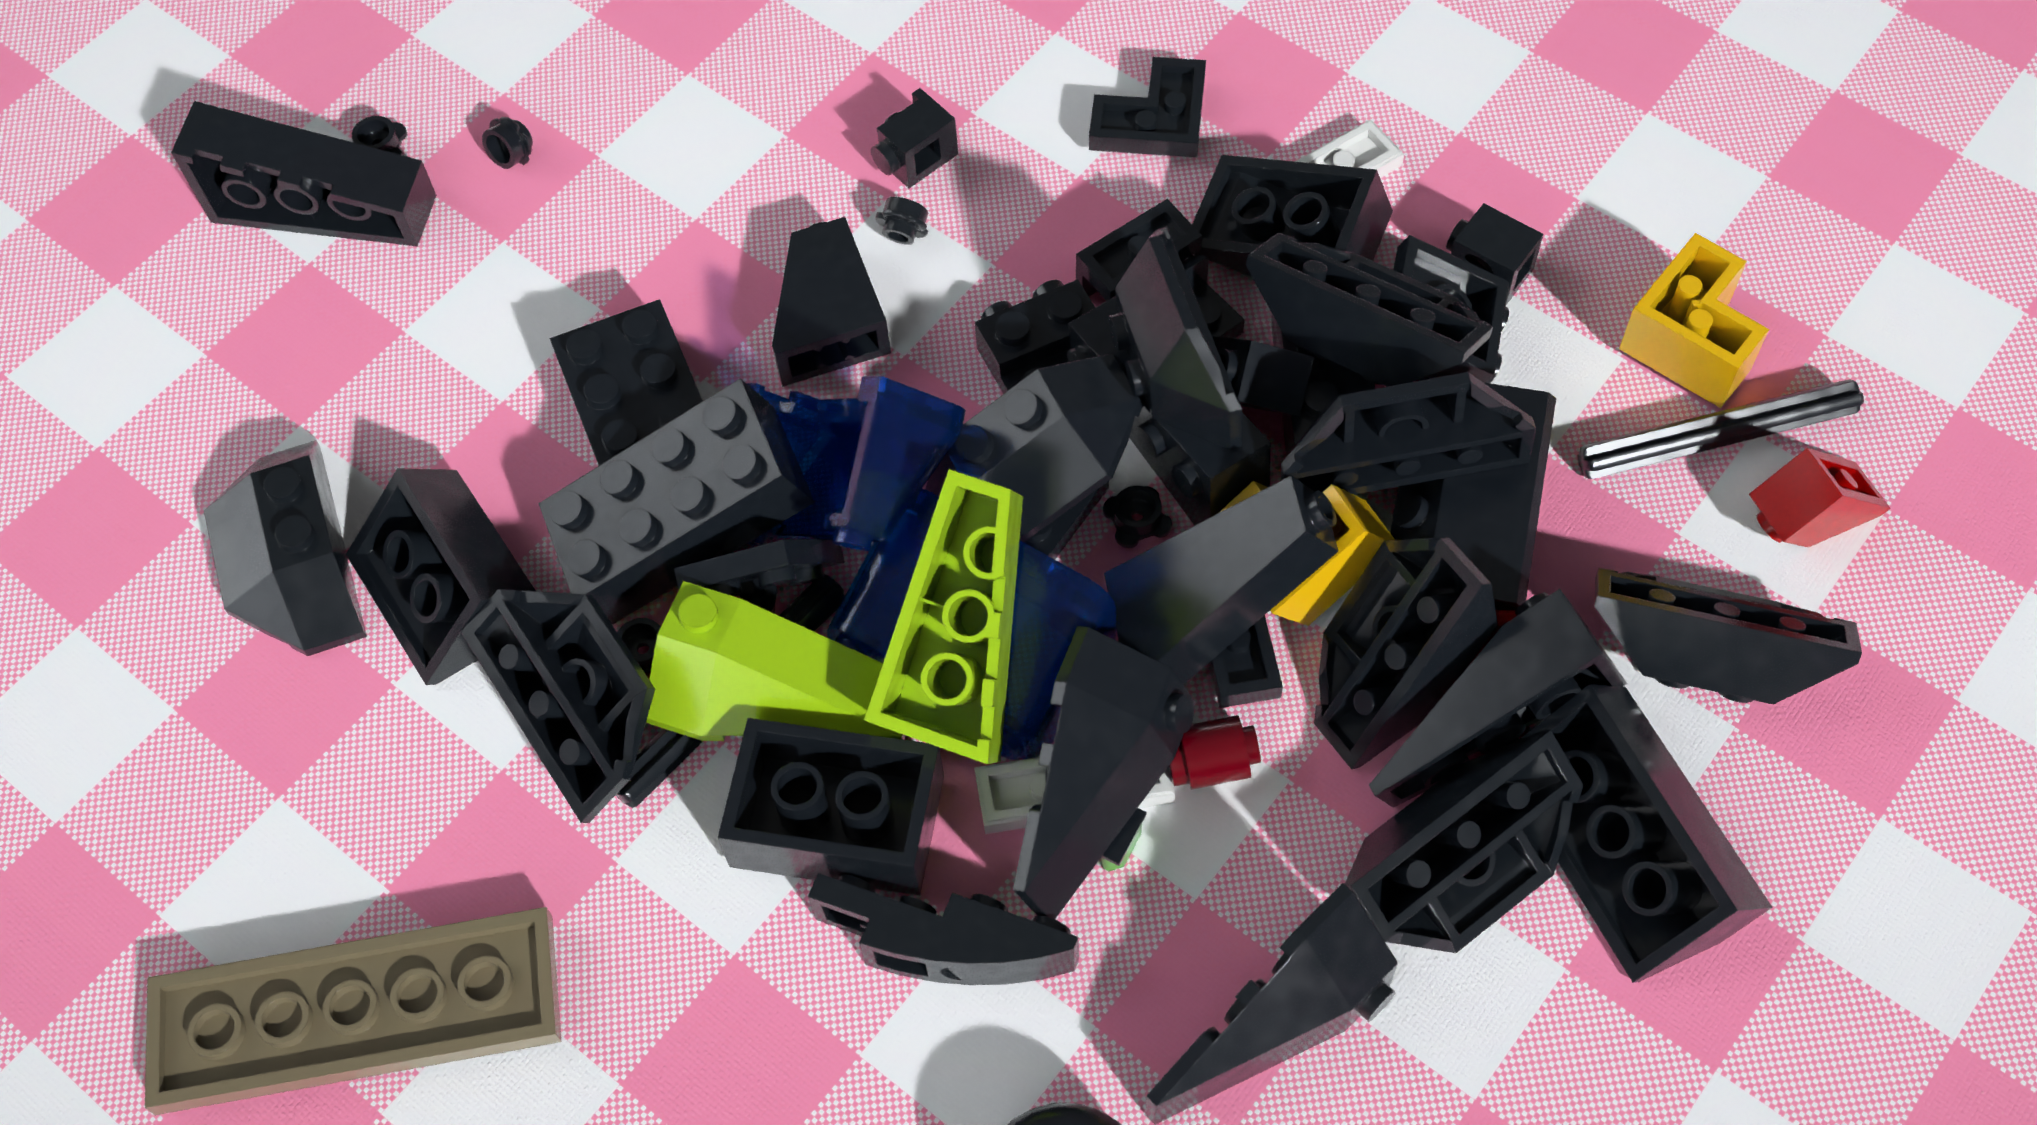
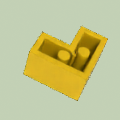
[1619,233,1769,408]
[1219,481,1394,626]

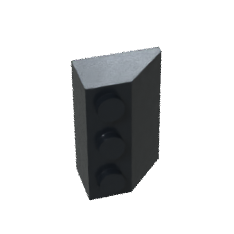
[346,468,536,685]

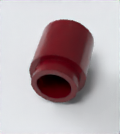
[1169,715,1261,790]

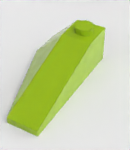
[646,581,906,741]

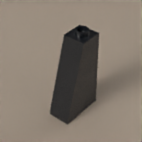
[1104,476,1338,685]

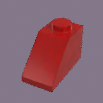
[1749,448,1891,548]

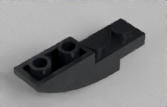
[808,873,1079,985]

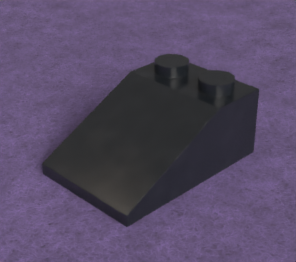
[1192,155,1393,277]

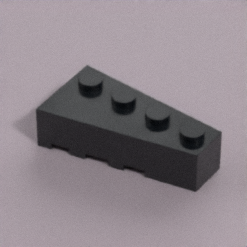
[171,101,437,247]

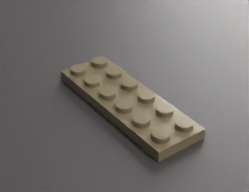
[145,907,562,1115]

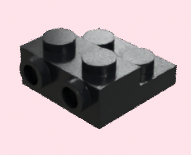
[1393,235,1509,383]
[975,279,1095,394]

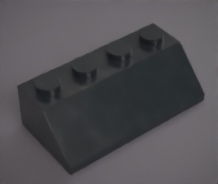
[1390,382,1556,610]
[1519,684,1773,983]

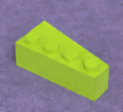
[864,469,1023,764]

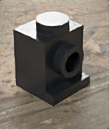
[870,88,958,188]

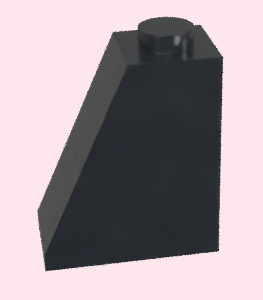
[772,217,891,387]

